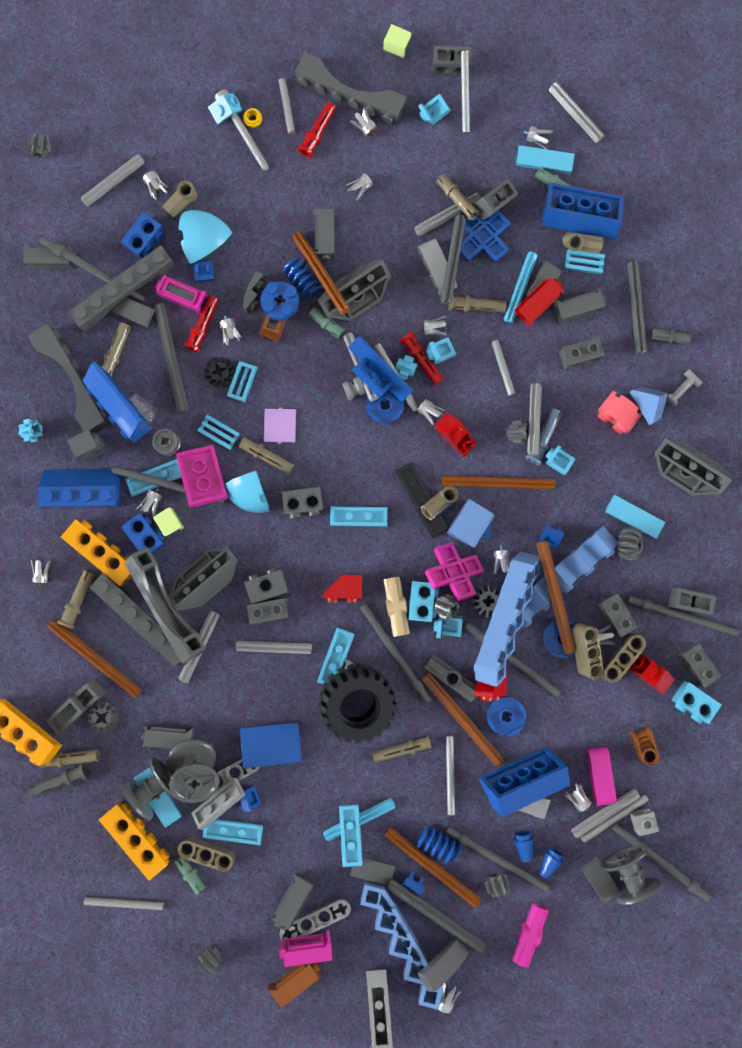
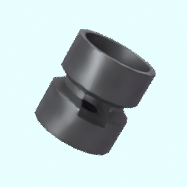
[152,429,182,457]

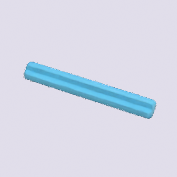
[504,252,537,323]
[323,798,395,841]

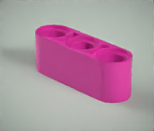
[586,746,616,806]

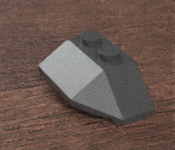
[318,259,391,321]
[655,437,732,496]
[168,546,238,611]

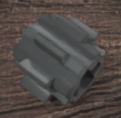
[26,133,52,158]
[507,420,529,444]
[434,594,460,620]
[485,871,510,897]
[196,946,222,974]

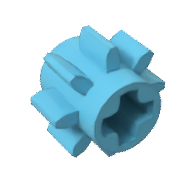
[396,355,417,380]
[18,418,43,442]

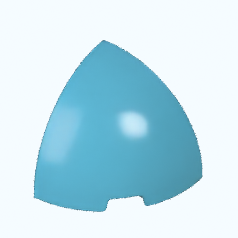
[179,210,232,264]
[224,471,270,513]

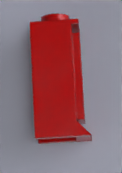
[514,278,565,326]

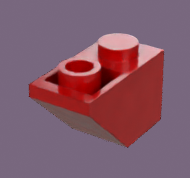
[434,412,477,457]
[323,575,362,602]
[629,654,675,695]
[474,672,507,701]

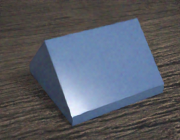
[630,387,668,425]
[447,499,494,548]

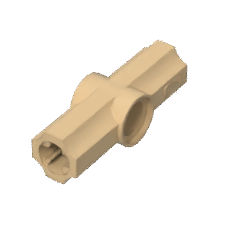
[383,577,410,637]

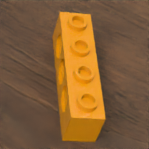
[61,519,132,586]
[0,699,62,766]
[99,801,170,881]

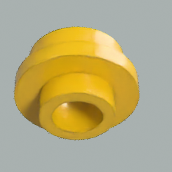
[243,108,262,128]

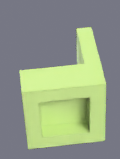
[384,24,411,58]
[153,507,184,536]

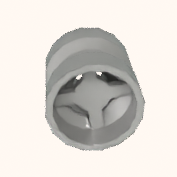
[342,377,366,400]

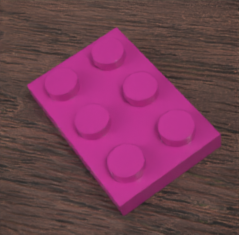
[176,445,227,508]

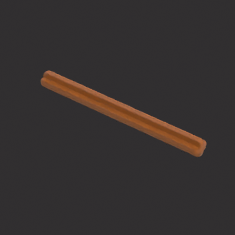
[292,231,350,315]
[442,475,556,490]
[537,541,576,654]
[48,619,142,698]
[422,672,504,767]
[385,827,481,908]

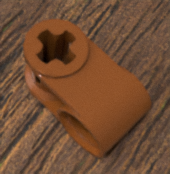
[629,726,660,766]

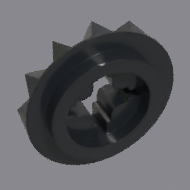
[204,357,235,387]

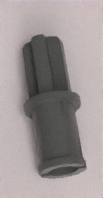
[651,328,691,345]

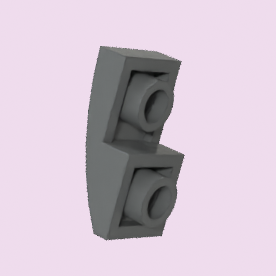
[526,261,561,296]
[243,271,265,314]
[111,297,155,328]
[350,857,395,885]
[581,857,620,904]

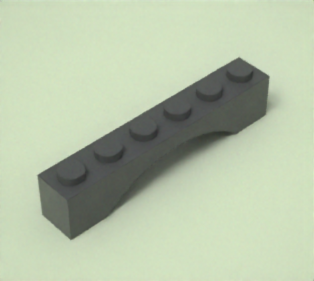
[295,52,407,124]
[68,245,176,332]
[28,324,109,433]
[124,547,207,664]
[89,573,181,667]

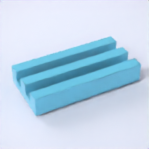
[564,249,605,275]
[227,361,258,403]
[197,415,240,451]

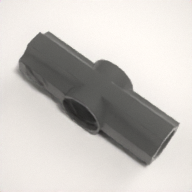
[424,654,477,702]

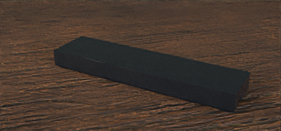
[395,462,448,538]

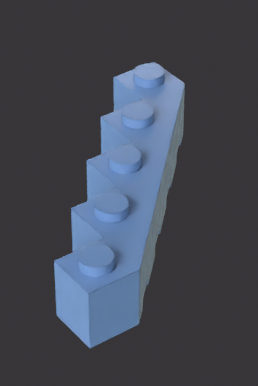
[522,526,618,629]
[474,551,542,687]
[360,880,443,1010]

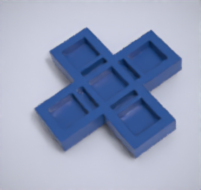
[460,210,511,264]

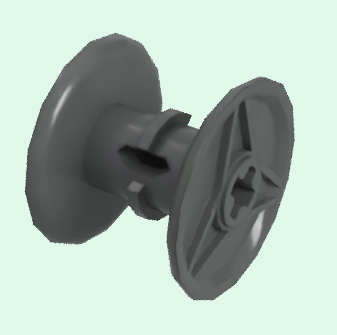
[167,739,220,803]
[121,757,175,821]
[601,845,663,905]

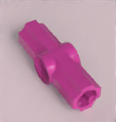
[512,903,549,968]

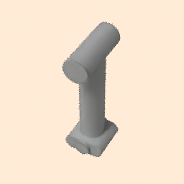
[666,369,703,407]

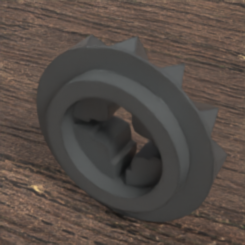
[87,702,119,733]

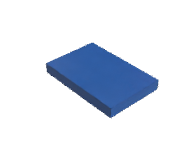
[240,723,302,768]

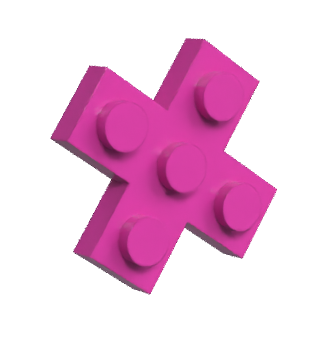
[425,542,484,601]

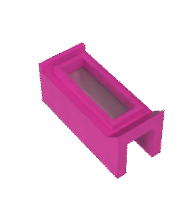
[156,275,208,314]
[279,929,332,967]

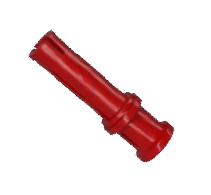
[297,102,336,158]
[184,295,219,353]
[399,331,444,386]

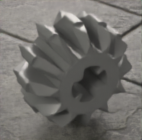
[617,528,643,561]
[471,585,500,618]

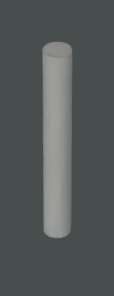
[279,78,295,134]
[491,340,516,396]

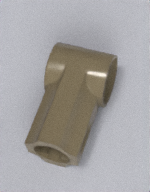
[162,181,198,219]
[563,231,603,253]
[420,486,458,520]

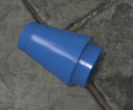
[514,830,533,862]
[539,847,564,879]

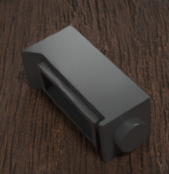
[313,209,335,262]
[23,243,77,269]
[553,289,607,324]
[141,725,195,749]
[271,873,315,930]

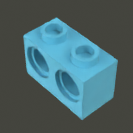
[408,581,439,622]
[672,681,721,724]

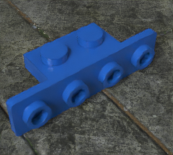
[348,336,413,402]

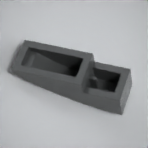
[46,679,106,736]
[417,937,469,992]

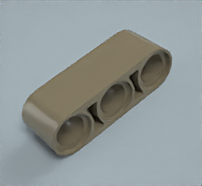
[572,623,603,680]
[602,634,646,683]
[178,837,235,872]

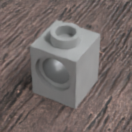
[630,808,659,836]

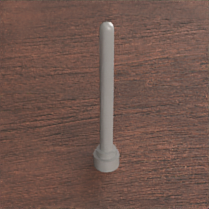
[215,89,269,171]

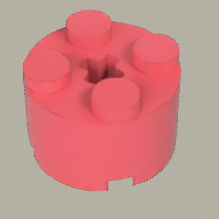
[597,391,643,434]

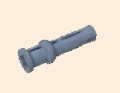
[525,408,563,466]

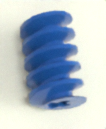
[283,256,323,299]
[417,824,462,865]

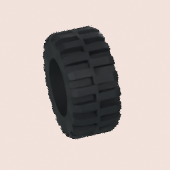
[318,664,397,744]

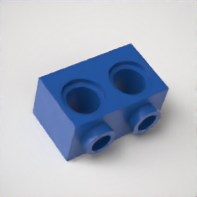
[120,212,164,259]
[121,513,166,555]

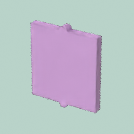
[264,407,296,444]

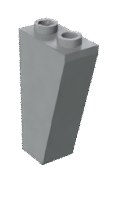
[366,969,393,1048]

